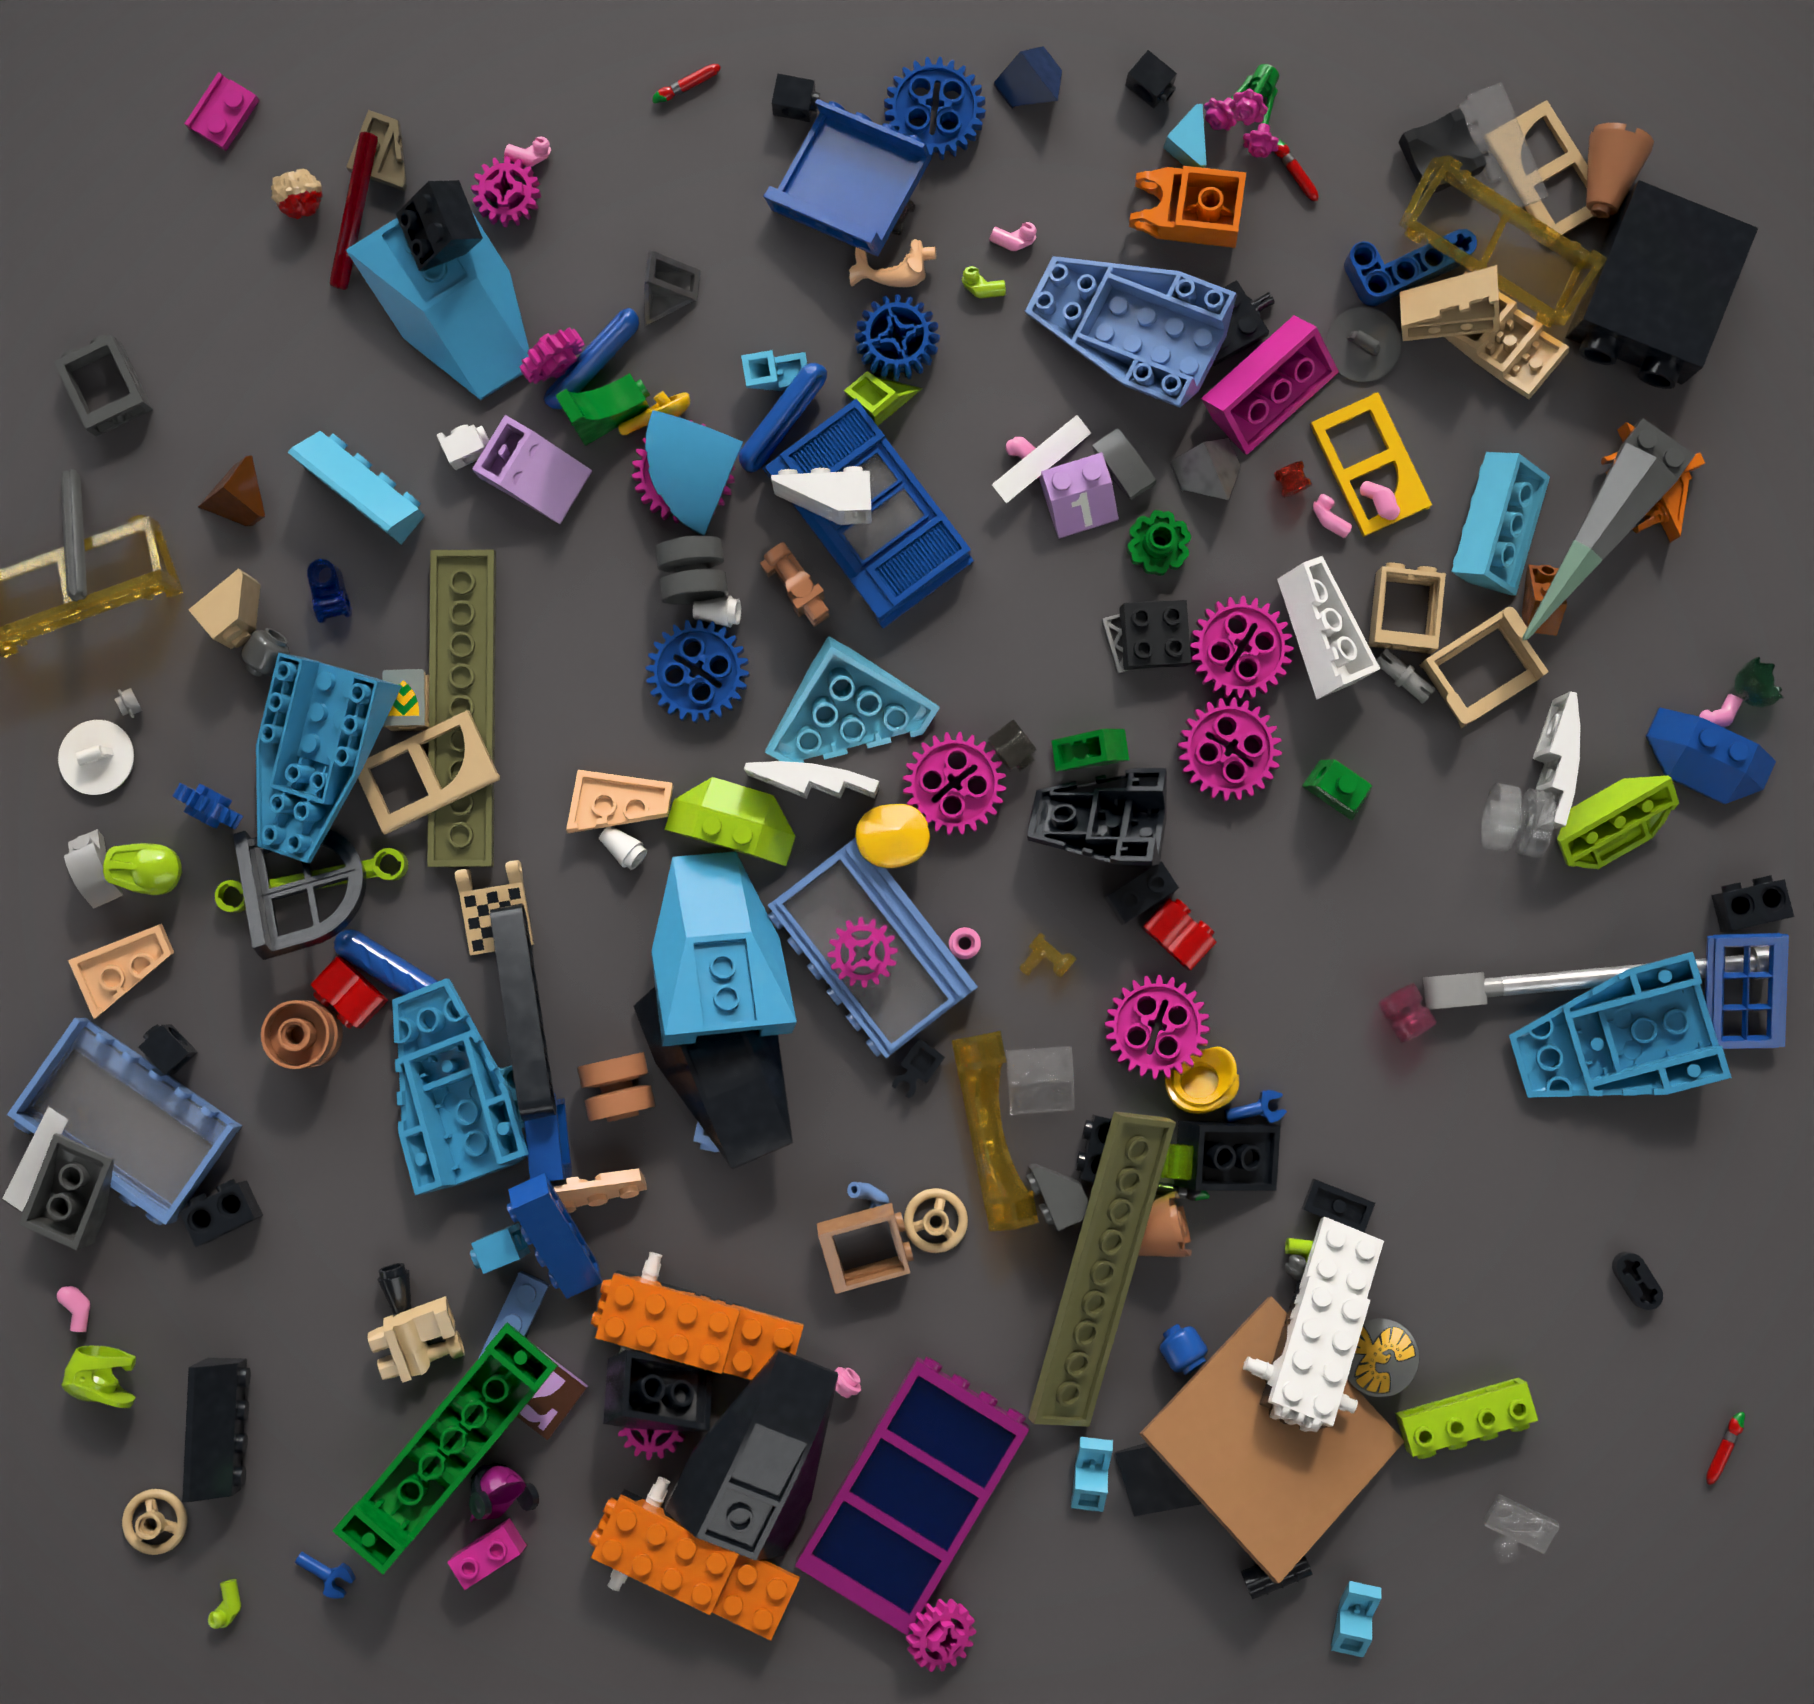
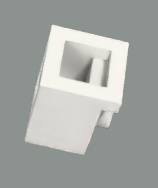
[437,424,489,470]

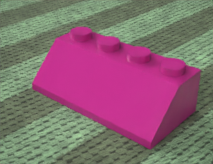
[1201,315,1339,455]

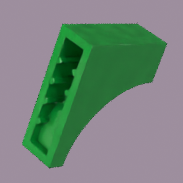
[555,373,650,446]

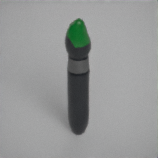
[1156,1182,1210,1201]

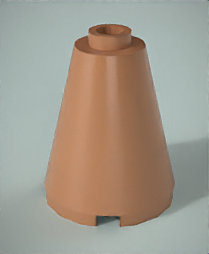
[1586,123,1654,218]
[1138,1191,1192,1257]

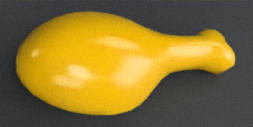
[619,391,690,435]

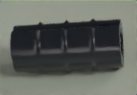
[1241,1555,1313,1600]

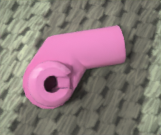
[504,137,551,167]
[989,222,1037,251]
[1360,481,1400,520]
[1699,694,1743,728]

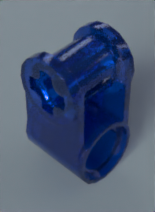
[307,559,352,623]

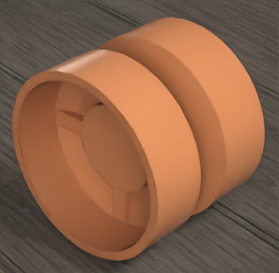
[261,1000,343,1069]
[577,1052,656,1122]

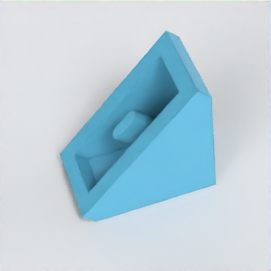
[1163,104,1207,168]

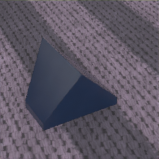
[994,46,1062,109]

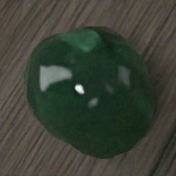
[1734,657,1784,708]

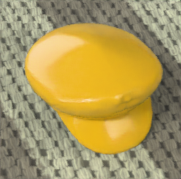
[856,804,930,868]
[1165,1047,1239,1114]

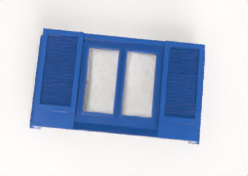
[762,398,974,629]

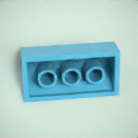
[288,431,425,545]
[1452,452,1550,596]

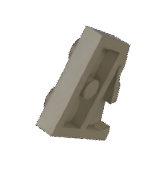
[346,110,407,191]

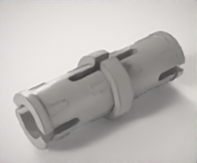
[1376,648,1436,704]

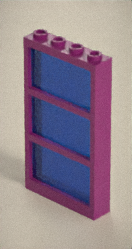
[795,1356,1029,1635]

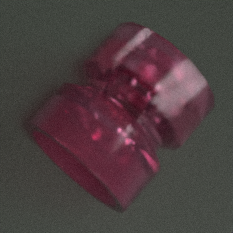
[1377,983,1437,1043]

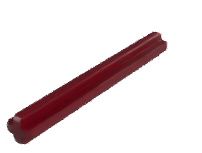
[329,132,378,290]

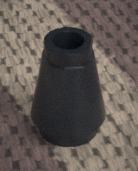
[377,1263,412,1314]

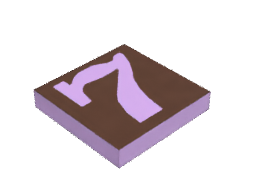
[517,1347,588,1440]

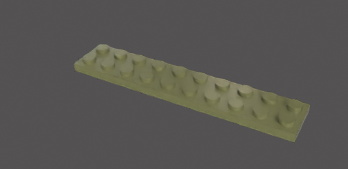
[427,550,496,867]
[1028,1111,1176,1427]

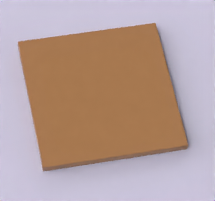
[1139,1296,1405,1584]

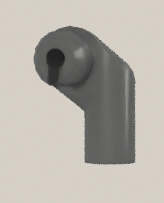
[1285,1254,1306,1281]

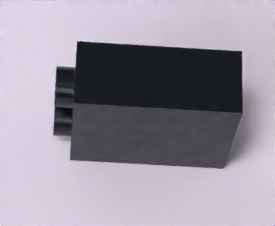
[1565,180,1758,389]

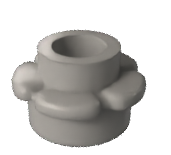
[114,688,142,718]

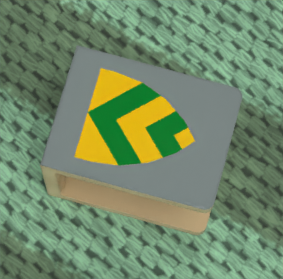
[382,669,429,731]

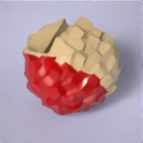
[271,169,323,219]

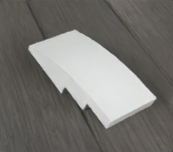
[1533,691,1580,831]
[744,761,880,799]

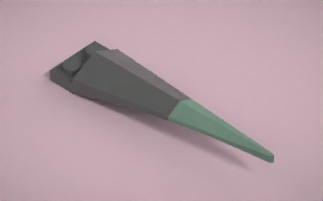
[1523,418,1695,641]

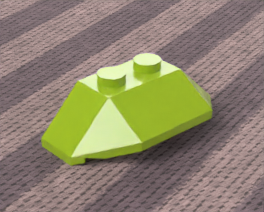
[1557,775,1679,869]
[664,777,796,867]

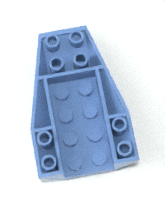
[1025,256,1237,408]

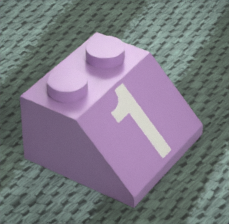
[1039,452,1119,539]

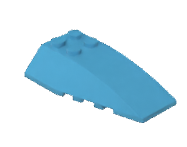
[1509,952,1732,1098]
[392,978,529,1196]

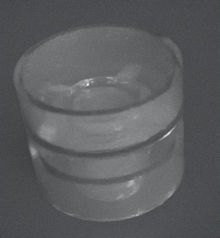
[1481,783,1556,858]

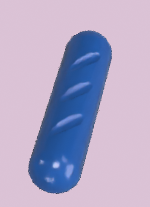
[544,308,639,409]
[739,363,827,473]
[334,929,438,996]

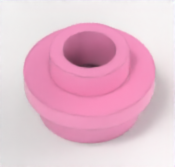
[949,927,981,959]
[835,1367,861,1398]

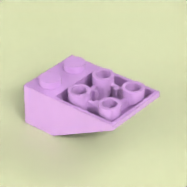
[472,415,592,525]

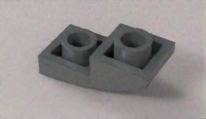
[1092,428,1157,500]

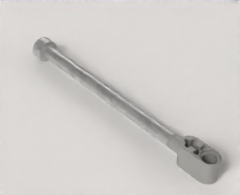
[1423,946,1769,1009]

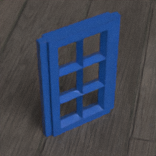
[1705,933,1789,1049]

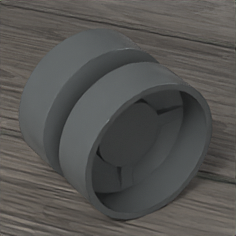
[655,536,728,605]

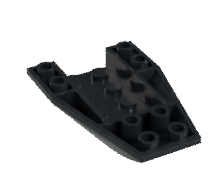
[633,987,793,1169]
[665,1348,838,1560]

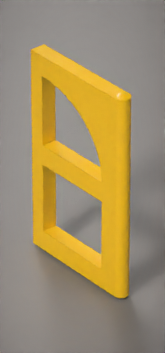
[1310,392,1432,537]

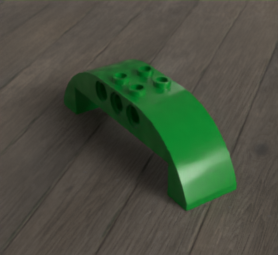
[333,1322,558,1575]

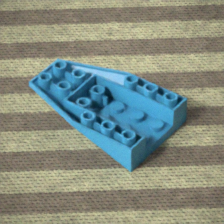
[346,214,529,400]
[256,652,402,863]
[651,851,797,1046]

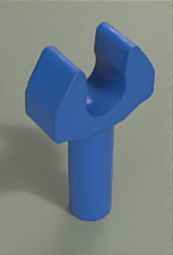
[1225,1090,1287,1123]
[295,1552,356,1598]

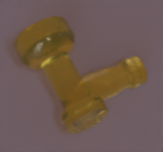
[1019,932,1077,978]

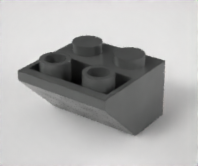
[1026,1163,1088,1231]

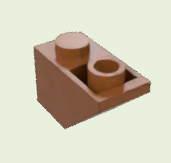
[1522,564,1567,636]

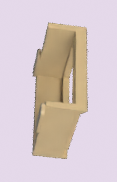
[1419,607,1549,729]

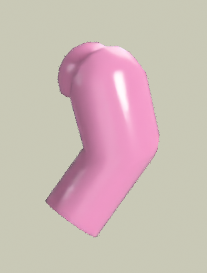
[1005,437,1040,479]
[1313,494,1352,538]
[57,1286,90,1332]

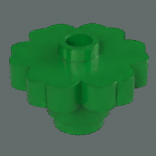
[1126,510,1191,576]

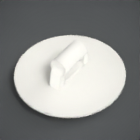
[58,720,134,795]

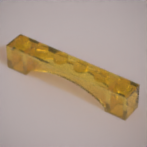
[952,1031,1039,1232]

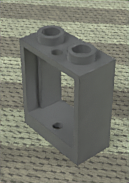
[54,334,153,437]

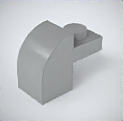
[64,829,123,909]

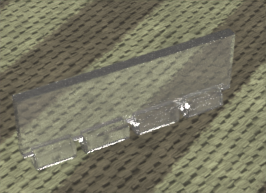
[1457,82,1549,211]

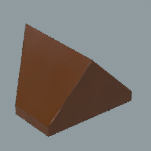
[198,455,265,526]

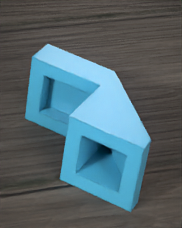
[741,350,807,391]
[1071,1437,1113,1512]
[1331,1581,1382,1657]

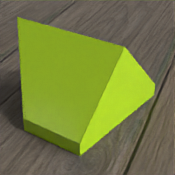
[844,371,923,426]

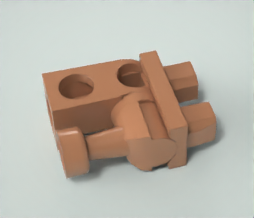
[760,542,829,627]

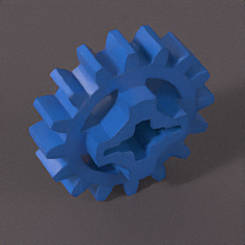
[173,783,243,829]

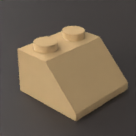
[188,568,260,649]

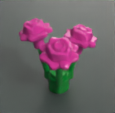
[1204,64,1279,158]

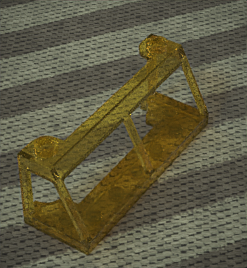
[1399,155,1607,328]
[0,515,184,658]

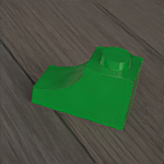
[1051,729,1129,772]

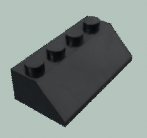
[182,1358,251,1502]

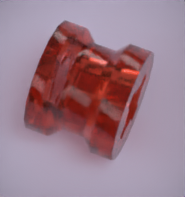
[1273,461,1313,498]

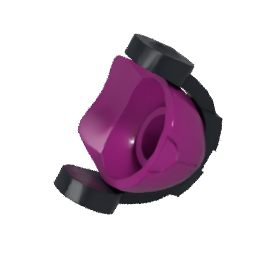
[469,1463,539,1523]

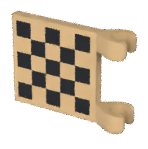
[455,860,534,956]

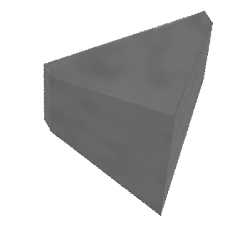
[644,251,701,326]
[1170,438,1241,500]

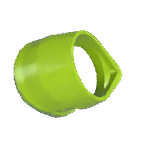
[103,843,182,895]
[61,1345,136,1408]

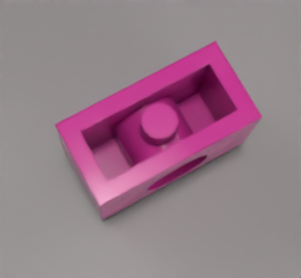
[447,1518,527,1590]

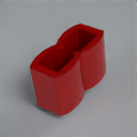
[1141,898,1217,971]
[310,956,388,1029]

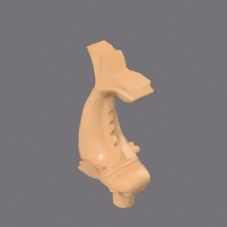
[849,239,936,287]

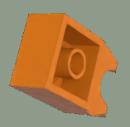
[1129,166,1246,248]

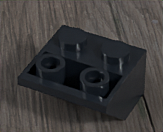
[396,180,483,271]

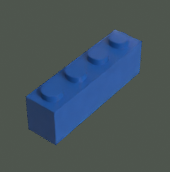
[507,1173,602,1299]

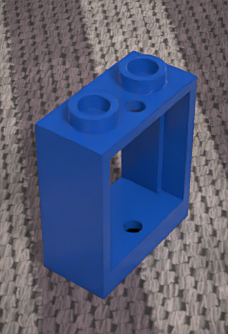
[524,1093,572,1181]

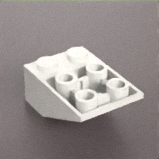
[771,466,872,525]

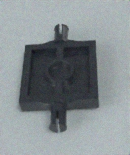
[1212,280,1275,366]

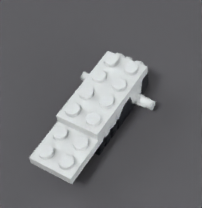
[1243,1217,1384,1432]

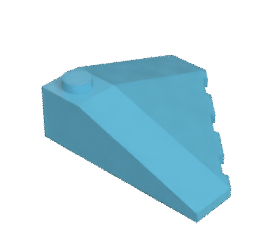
[765,636,940,763]

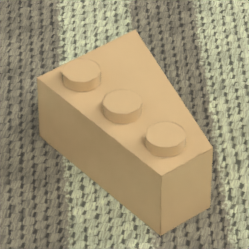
[1400,265,1500,341]

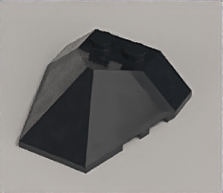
[1027,768,1167,866]

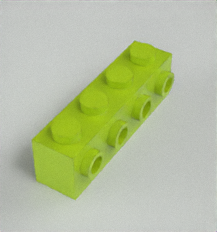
[1395,1377,1538,1459]

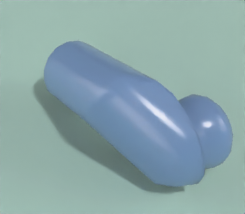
[847,1182,889,1208]

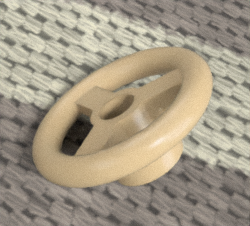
[904,1188,968,1253]
[122,1489,187,1555]

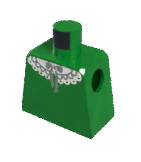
[1302,759,1372,820]

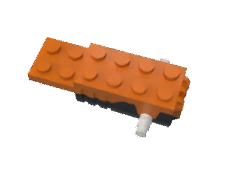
[591,1252,804,1380]
[588,1476,800,1641]

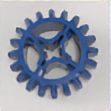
[855,294,940,381]

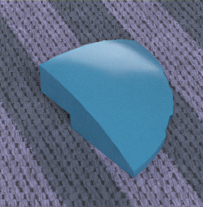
[645,410,743,536]

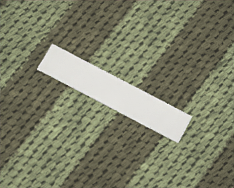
[992,415,1091,503]
[2,1106,68,1212]

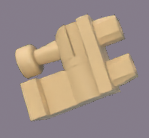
[368,1296,465,1383]

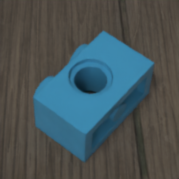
[470,1223,530,1274]

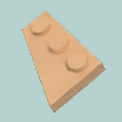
[566,770,673,833]
[68,923,174,1019]
[553,1168,647,1213]

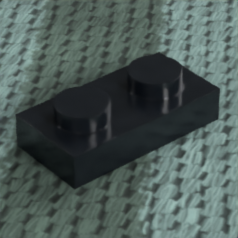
[1301,1179,1375,1233]

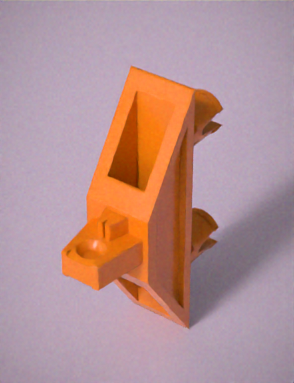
[1601,422,1705,543]

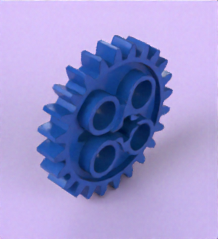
[884,56,986,160]
[645,619,750,724]

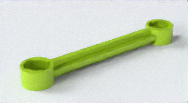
[215,848,408,913]

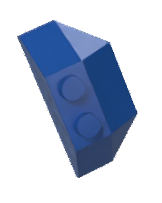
[1645,707,1776,804]

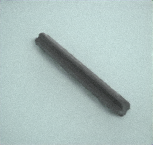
[61,469,87,602]

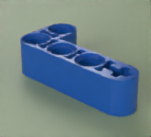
[1344,229,1477,306]

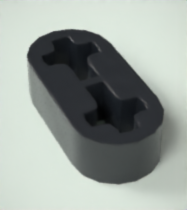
[1612,1252,1663,1310]

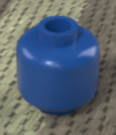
[1159,1324,1208,1375]

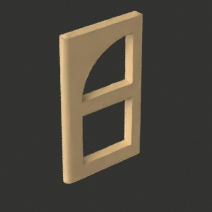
[1482,100,1595,244]
[358,710,500,835]

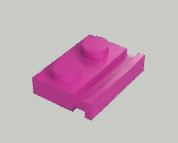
[184,72,259,151]

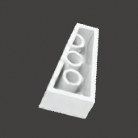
[1277,556,1380,700]

